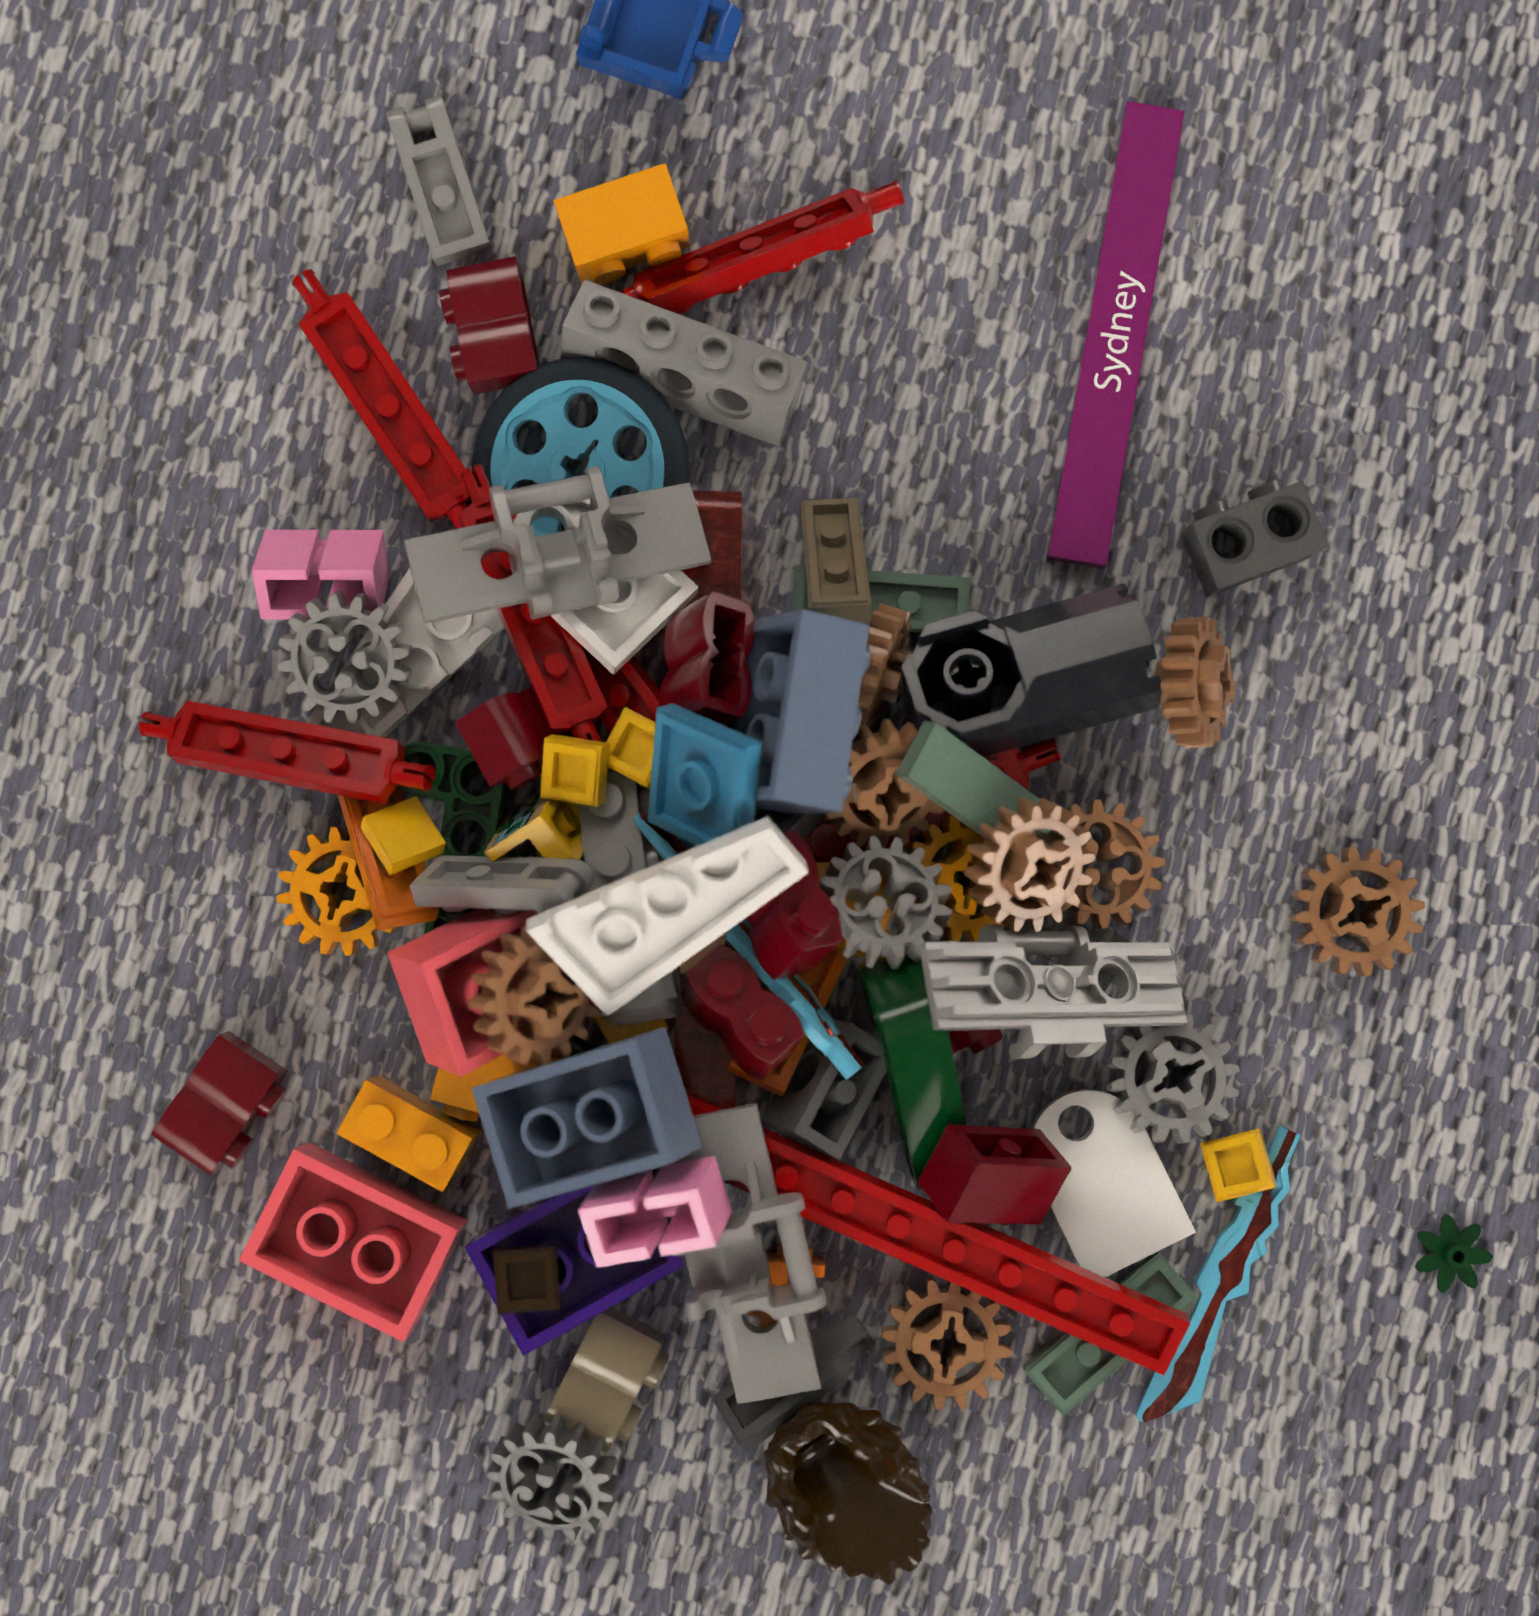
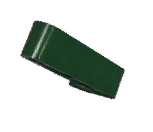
[397,742,510,934]
[858,953,966,1190]

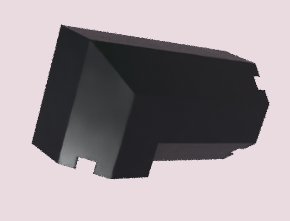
[902,583,1162,757]

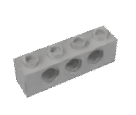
[561,280,807,447]

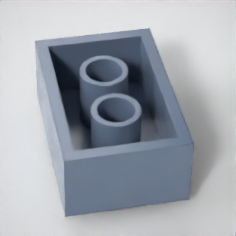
[732,609,871,814]
[472,1027,703,1209]

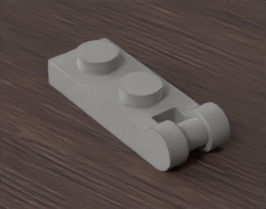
[386,94,492,267]
[410,855,594,914]

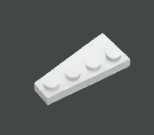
[306,568,504,738]
[526,817,809,1017]

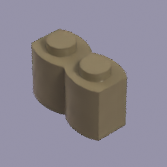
[543,1307,669,1453]

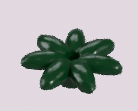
[1415,1214,1493,1293]

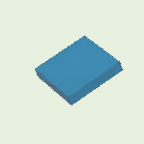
[647,703,762,846]

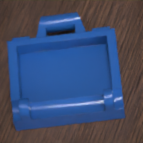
[576,0,744,99]

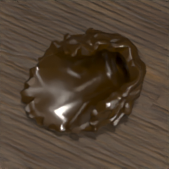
[764,1402,933,1585]

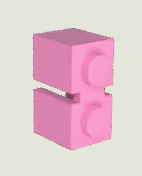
[252,530,390,620]
[578,1156,732,1267]

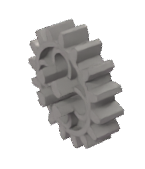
[277,591,412,724]
[819,836,952,970]

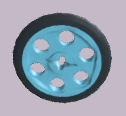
[471,357,690,536]

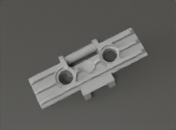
[404,466,712,624]
[919,924,1188,1059]
[673,1103,827,1404]

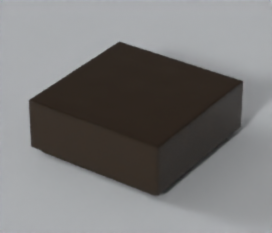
[493,1243,562,1314]

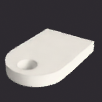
[509,499,699,675]
[1030,1089,1196,1277]

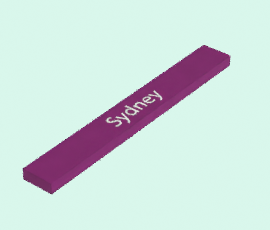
[1046,101,1185,569]

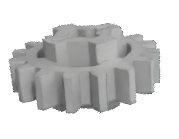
[1106,1014,1240,1144]

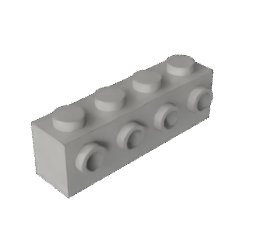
[578,771,681,1026]

